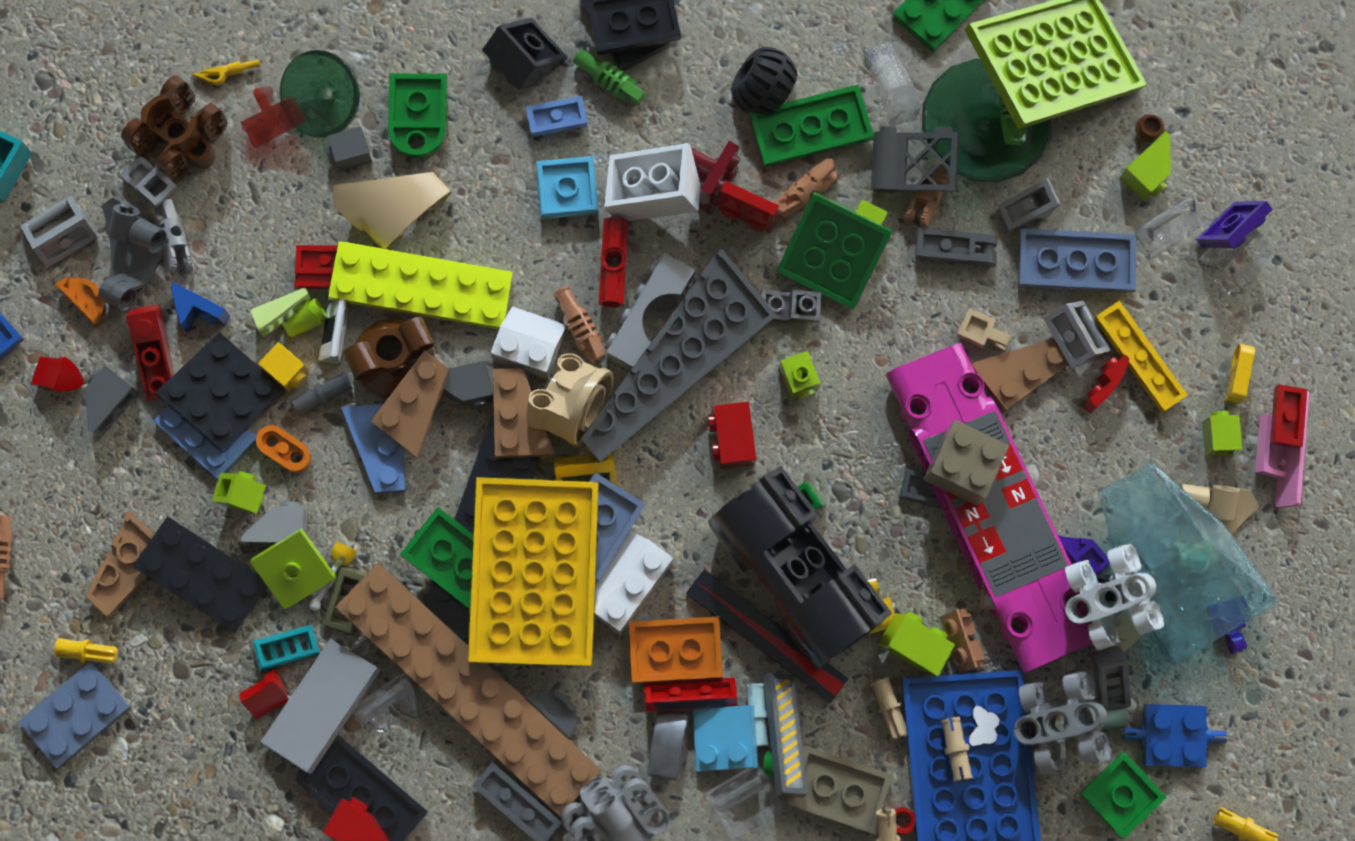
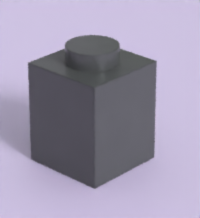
[325,126,372,172]

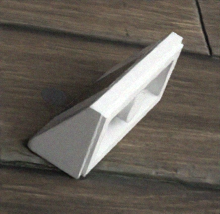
[318,299,349,364]

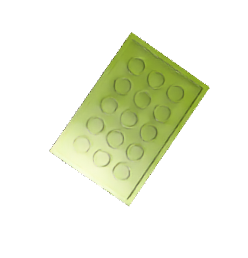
[964,0,1147,129]

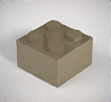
[923,419,1009,506]

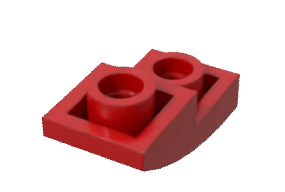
[1083,355,1130,414]

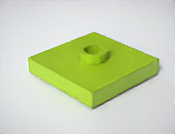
[250,528,336,610]

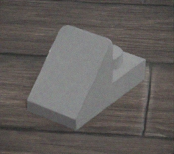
[998,178,1060,231]

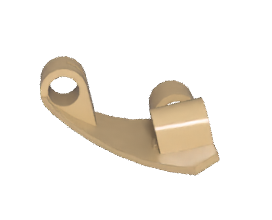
[1171,484,1260,578]

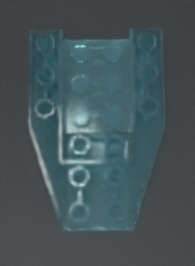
[1099,462,1279,665]

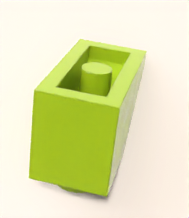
[1120,131,1171,201]

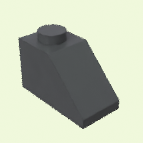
[442,361,494,409]
[85,366,139,439]

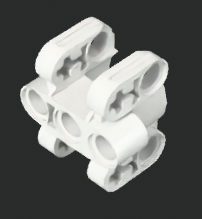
[1065,544,1164,650]

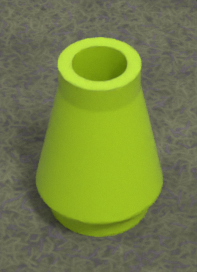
[282,298,328,338]

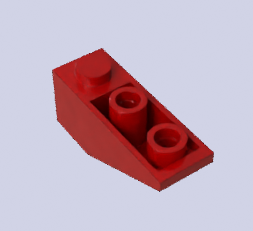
[126,304,174,402]

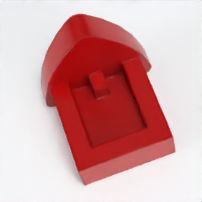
[31,356,84,392]
[239,669,289,720]

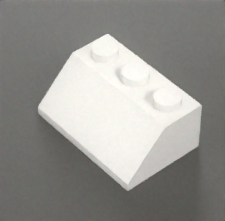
[604,143,701,221]
[594,530,674,635]

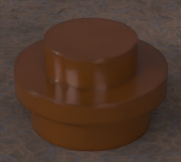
[1135,114,1165,143]

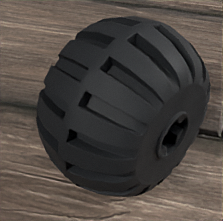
[731,47,797,116]

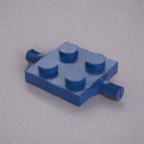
[1122,704,1227,767]

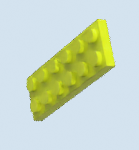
[328,241,513,330]

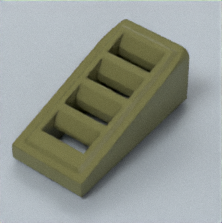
[323,566,367,634]

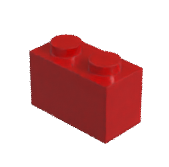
[708,401,757,469]

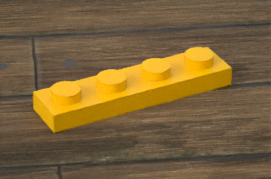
[1094,301,1188,413]

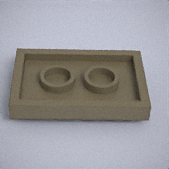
[786,746,892,834]

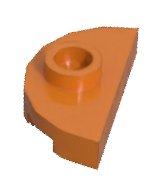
[54,277,106,327]

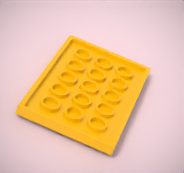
[468,477,598,666]

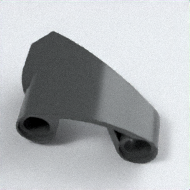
[98,197,167,312]

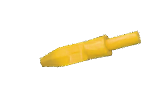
[192,59,261,86]

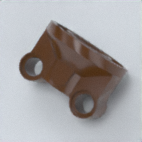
[343,317,435,398]

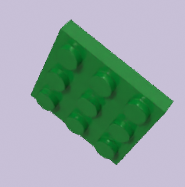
[776,192,893,310]

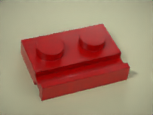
[294,245,338,289]

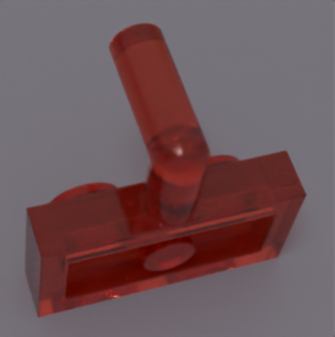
[241,86,306,148]

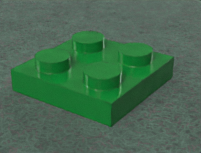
[1078,752,1167,840]

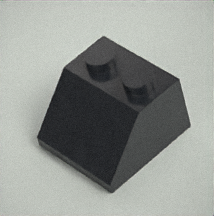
[482,17,568,91]

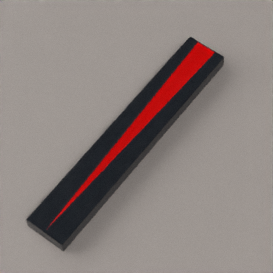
[686,569,849,703]

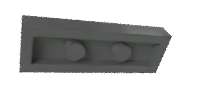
[472,762,562,841]

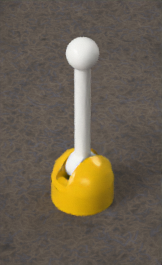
[309,541,358,611]

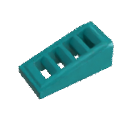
[251,625,320,674]

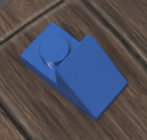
[170,282,230,332]

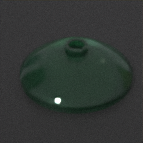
[280,50,360,138]

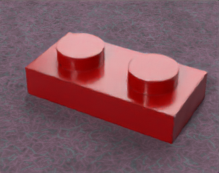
[1270,384,1308,448]

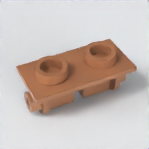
[940,608,986,674]

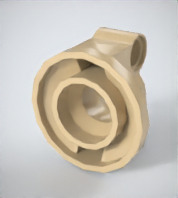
[526,354,614,447]

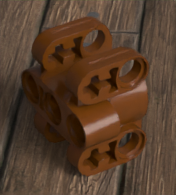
[121,75,228,183]

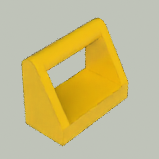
[554,452,617,486]

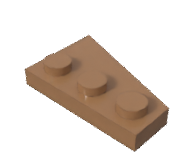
[971,338,1069,412]
[85,510,155,618]

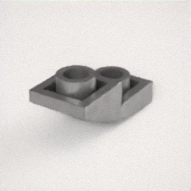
[759,289,821,323]
[647,711,689,781]

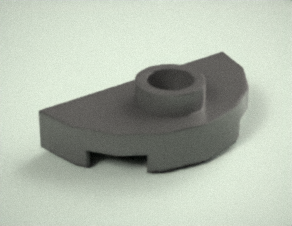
[525,689,578,740]

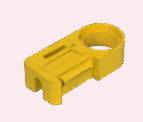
[1224,343,1255,404]

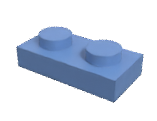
[526,96,588,137]

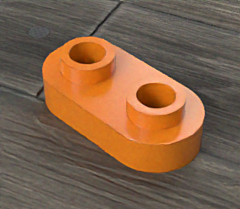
[256,425,312,473]

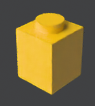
[258,342,309,392]

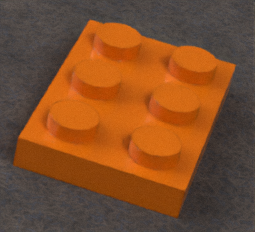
[629,617,723,683]

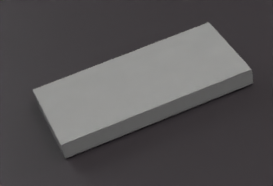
[261,639,380,774]

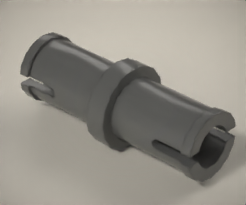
[291,372,353,416]

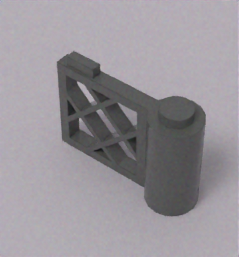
[871,126,960,193]

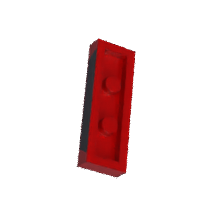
[644,677,737,712]

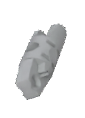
[154,199,193,272]

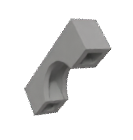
[605,253,695,372]

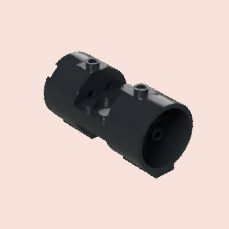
[708,466,892,671]

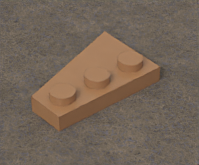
[371,350,450,458]
[493,368,555,458]

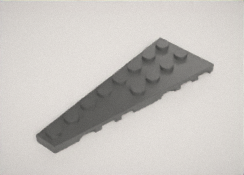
[579,249,777,463]

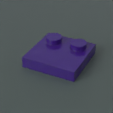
[1195,201,1273,249]

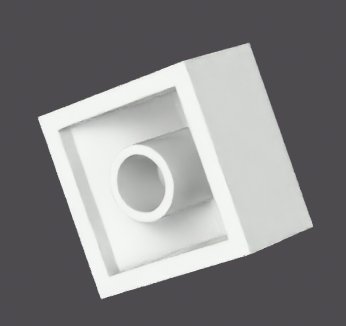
[491,307,567,380]

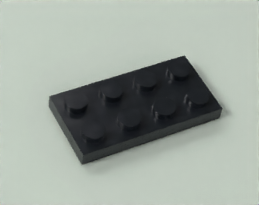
[132,516,267,633]
[294,734,429,841]

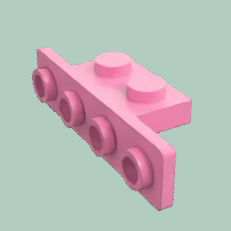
[1255,391,1309,508]

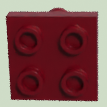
[692,141,741,213]

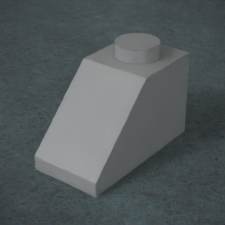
[241,502,308,547]

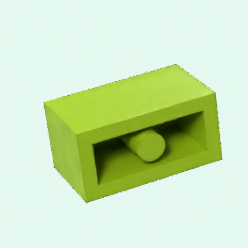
[878,611,955,676]

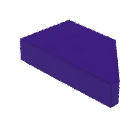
[1058,535,1110,575]

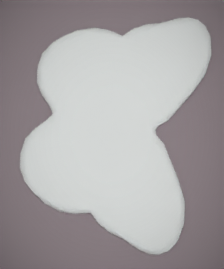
[969,706,999,746]

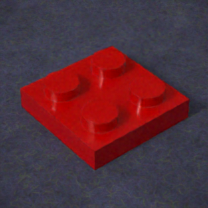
[718,181,779,233]

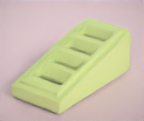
[251,288,311,337]

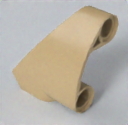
[332,172,452,250]

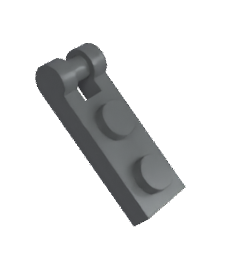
[915,228,997,267]

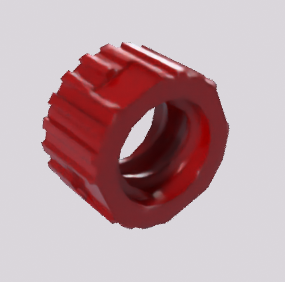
[893,807,916,835]

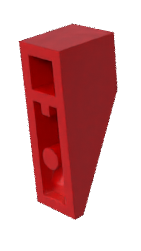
[323,797,390,841]

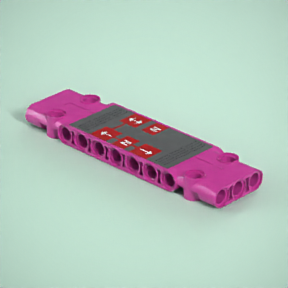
[885,343,1093,674]

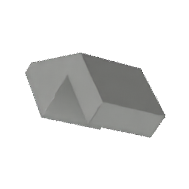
[120,156,178,207]

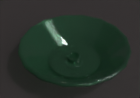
[922,58,1051,183]

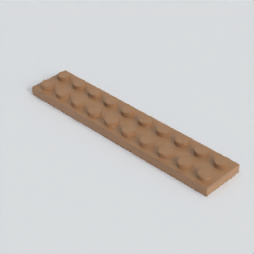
[336,563,602,816]

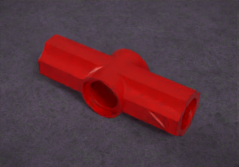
[598,217,629,308]

